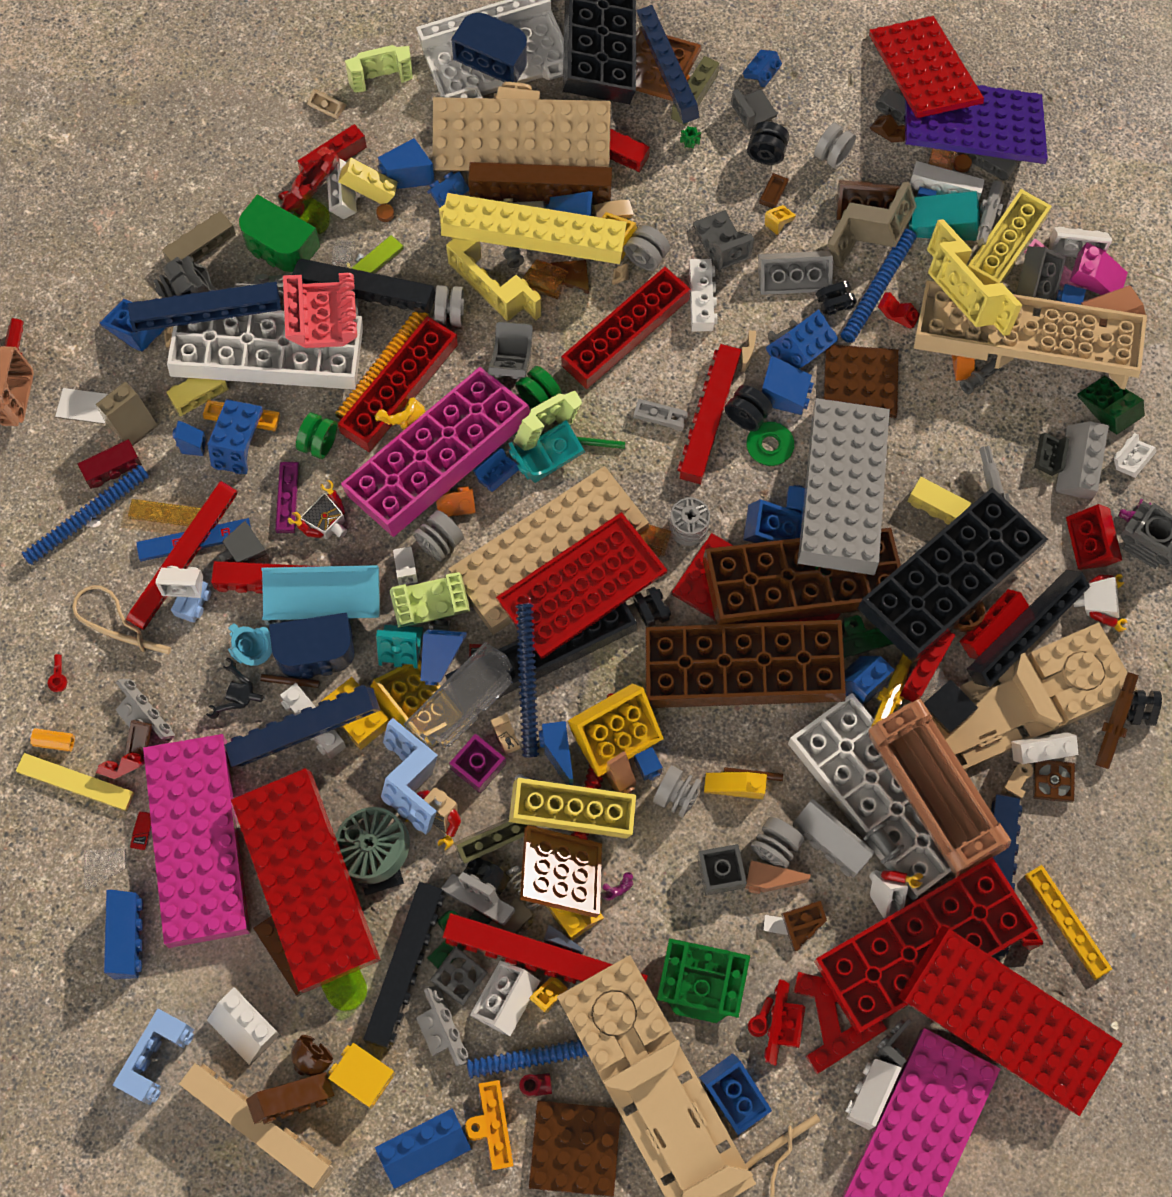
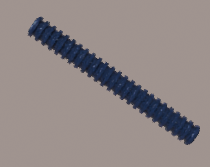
[516,604,539,758]

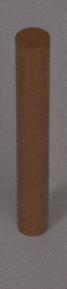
[260,674,320,688]
[724,767,783,782]

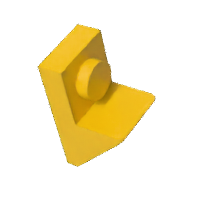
[765,205,796,235]
[529,977,568,1013]

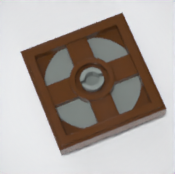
[1033,760,1075,803]

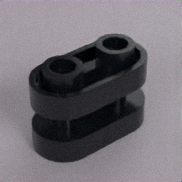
[815,281,857,316]
[632,586,671,627]
[1126,690,1162,726]

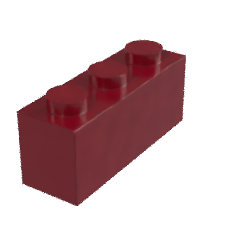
[77,439,142,489]

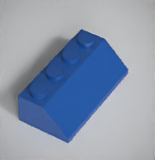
[104,890,143,980]
[375,1108,472,1189]

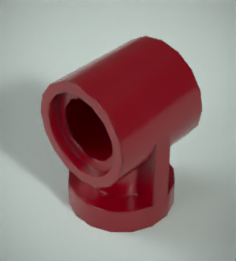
[519,1073,552,1098]

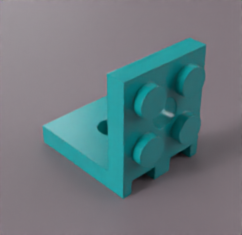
[376,625,423,668]

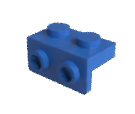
[742,50,782,87]
[427,171,469,208]
[474,448,519,492]

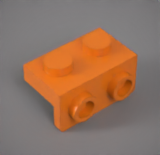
[436,486,476,517]

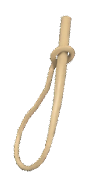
[72,585,171,655]
[746,1114,820,1197]

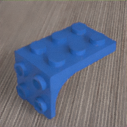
[766,309,839,369]
[207,399,263,474]

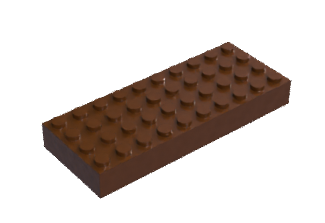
[703,528,901,625]
[646,620,846,708]

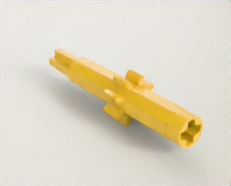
[871,654,911,727]

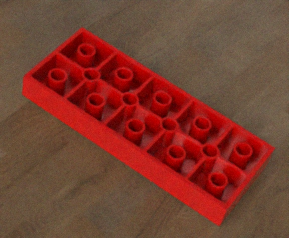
[231,768,381,993]
[814,857,1038,1035]
[898,926,1123,1116]

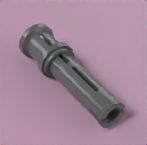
[960,358,1000,394]

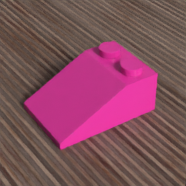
[1069,243,1128,295]

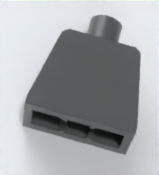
[218,521,267,563]

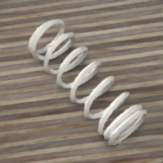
[506,865,540,911]

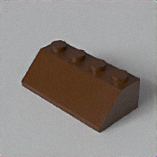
[836,180,902,220]

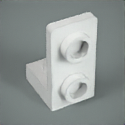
[393,547,418,585]

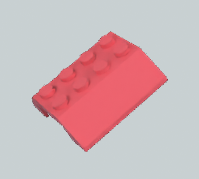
[283,273,357,348]

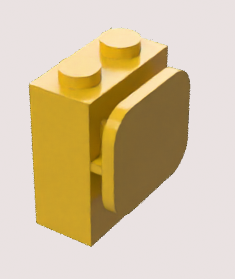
[328,1043,396,1109]

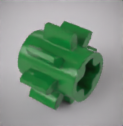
[680,126,701,149]

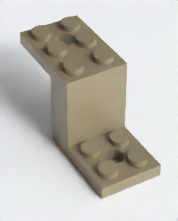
[828,182,916,268]

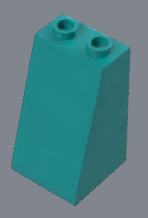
[909,191,980,241]

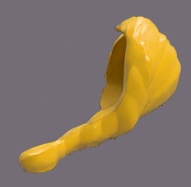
[375,397,426,431]

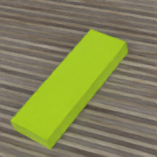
[352,235,404,273]

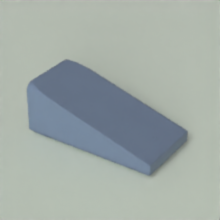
[544,925,584,955]

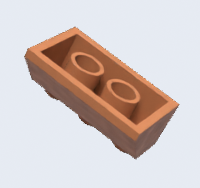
[1081,285,1147,327]

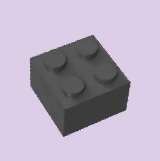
[697,844,747,896]

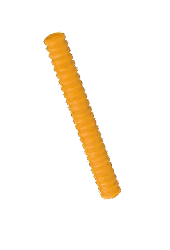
[335,311,429,420]

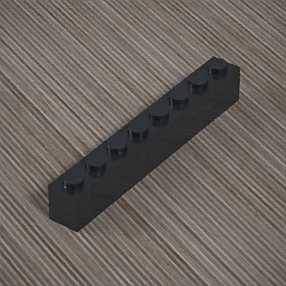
[292,258,436,314]
[966,569,1090,688]
[363,882,445,1050]

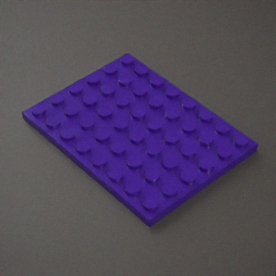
[905,85,1048,164]

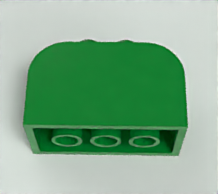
[239,194,320,272]

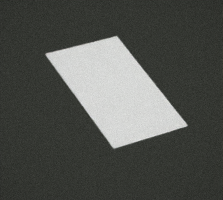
[55,388,108,423]

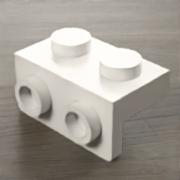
[1114,433,1156,478]

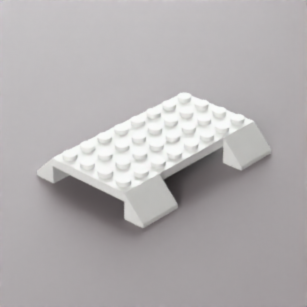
[416,0,564,98]

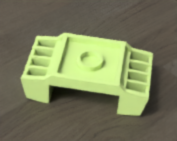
[345,45,413,92]
[513,391,582,451]
[389,572,470,628]

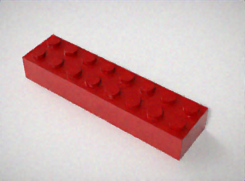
[561,267,691,389]
[338,316,458,453]

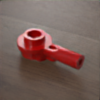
[47,654,68,693]
[747,997,774,1037]

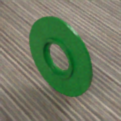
[746,422,794,466]

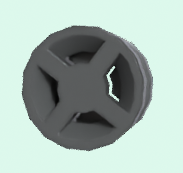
[503,247,525,268]

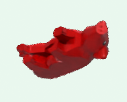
[278,147,339,216]

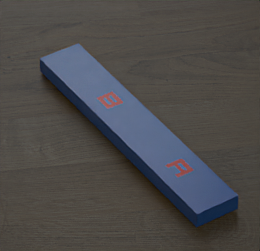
[136,518,251,562]

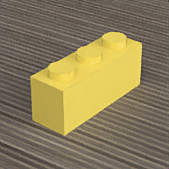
[338,158,398,204]
[166,378,229,417]
[907,477,971,525]

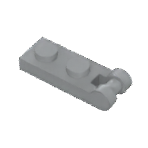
[633,399,688,431]

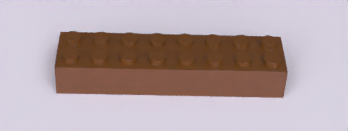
[468,162,612,205]

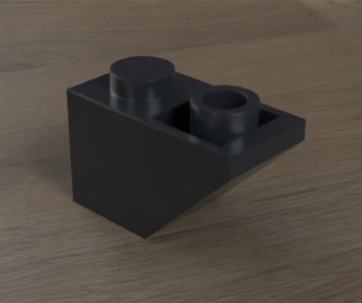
[463,857,511,895]

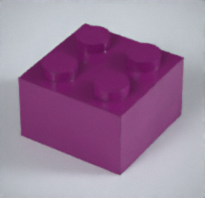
[449,734,506,794]

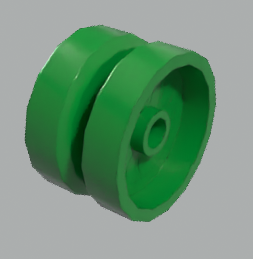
[515,366,562,408]
[296,412,338,460]

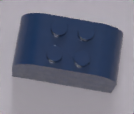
[451,13,527,83]
[269,613,355,679]

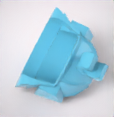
[228,623,272,666]

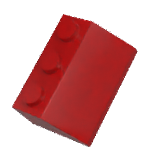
[1066,504,1122,570]

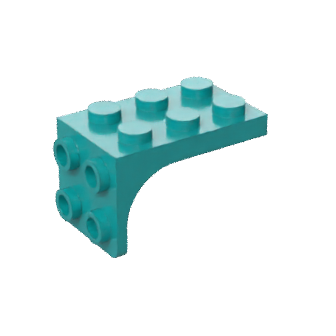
[508,420,585,483]

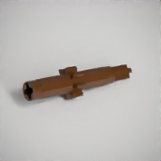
[1095,672,1139,769]

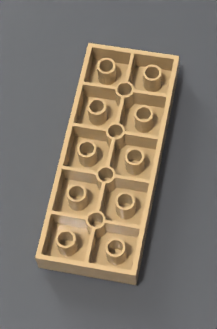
[432,97,611,172]
[448,466,649,635]

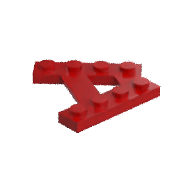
[793,972,887,1075]

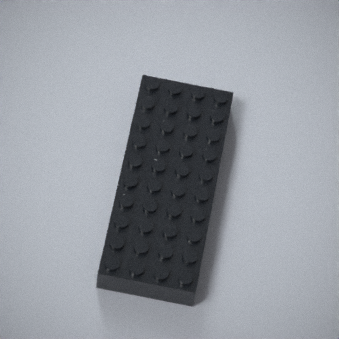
[562,0,636,105]
[857,487,1048,663]

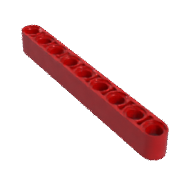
[126,481,238,630]

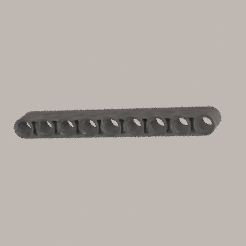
[875,89,1017,180]

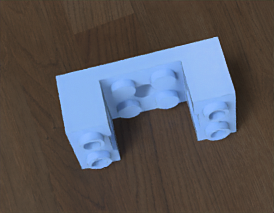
[113,1009,194,1106]

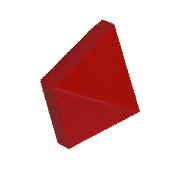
[1020,931,1043,951]

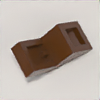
[870,115,905,143]

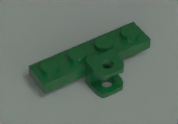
[842,615,894,658]
[426,910,492,969]

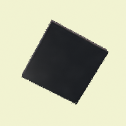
[924,679,978,734]

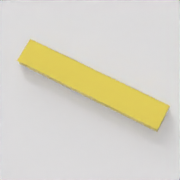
[16,753,134,811]

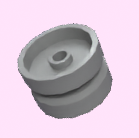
[814,122,856,169]
[624,225,670,271]
[435,285,465,327]

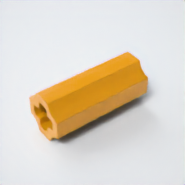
[30,728,75,752]

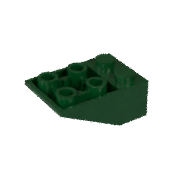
[1077,375,1145,435]

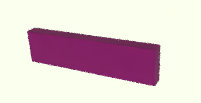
[275,462,299,533]

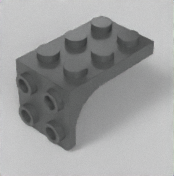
[488,321,533,379]

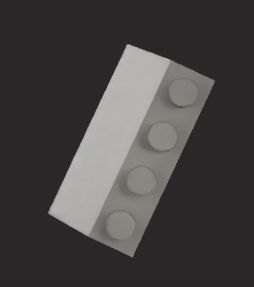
[758,251,833,295]
[1055,421,1109,500]
[792,799,875,878]

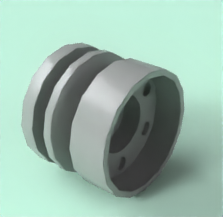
[669,497,710,546]
[413,510,464,561]
[653,765,702,818]
[751,817,804,869]

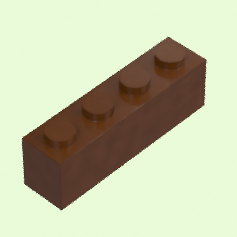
[246,1072,335,1125]

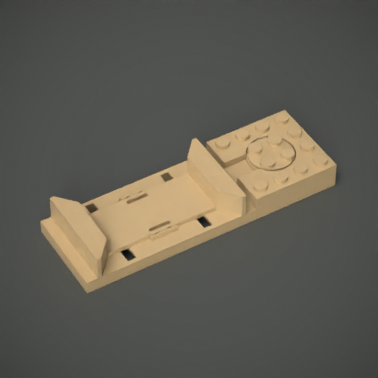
[914,281,1147,390]
[903,622,1138,771]
[557,955,756,1197]

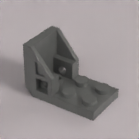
[693,210,754,270]

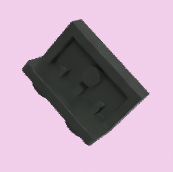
[1034,433,1069,476]

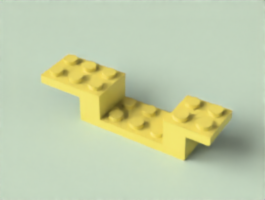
[439,205,541,322]
[927,219,1022,336]

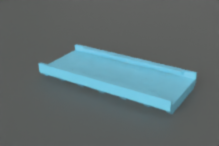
[261,565,380,620]

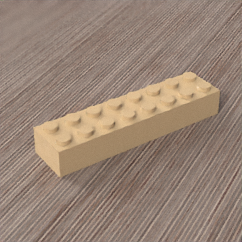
[179,1063,334,1191]

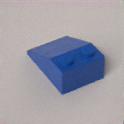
[99,299,166,351]
[743,499,802,543]
[539,721,573,786]
[699,1053,772,1135]

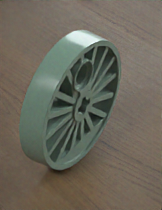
[335,807,410,884]

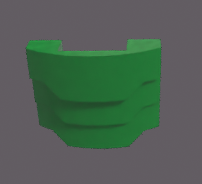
[657,938,751,1023]

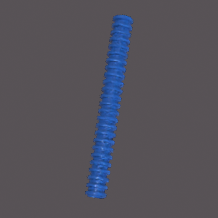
[840,229,917,343]
[21,465,149,565]
[467,1039,589,1079]

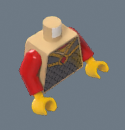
[399,787,461,850]

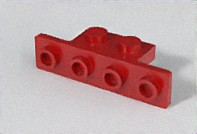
[764,979,806,1066]

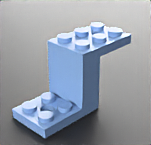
[381,718,438,835]

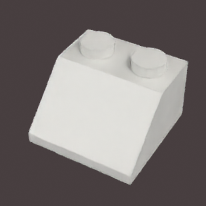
[156,566,203,598]

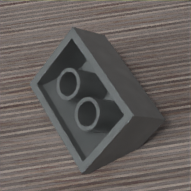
[1016,246,1066,301]

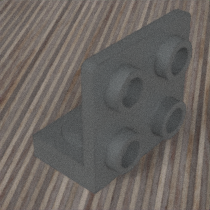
[731,89,777,130]
[875,1018,912,1067]

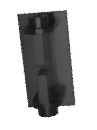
[361,869,404,896]

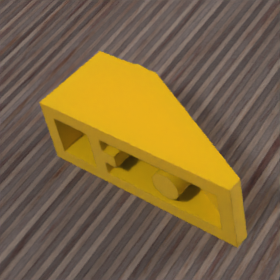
[704,772,767,800]

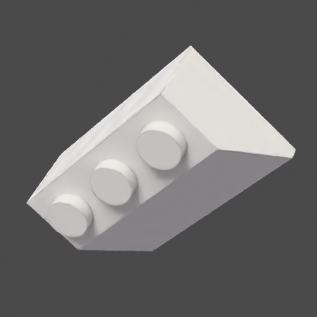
[1049,227,1112,257]
[470,961,540,1036]
[207,987,280,1065]
[845,1059,901,1130]

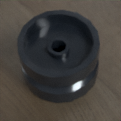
[747,121,790,165]
[724,385,773,432]

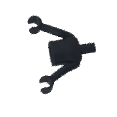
[206,658,263,719]

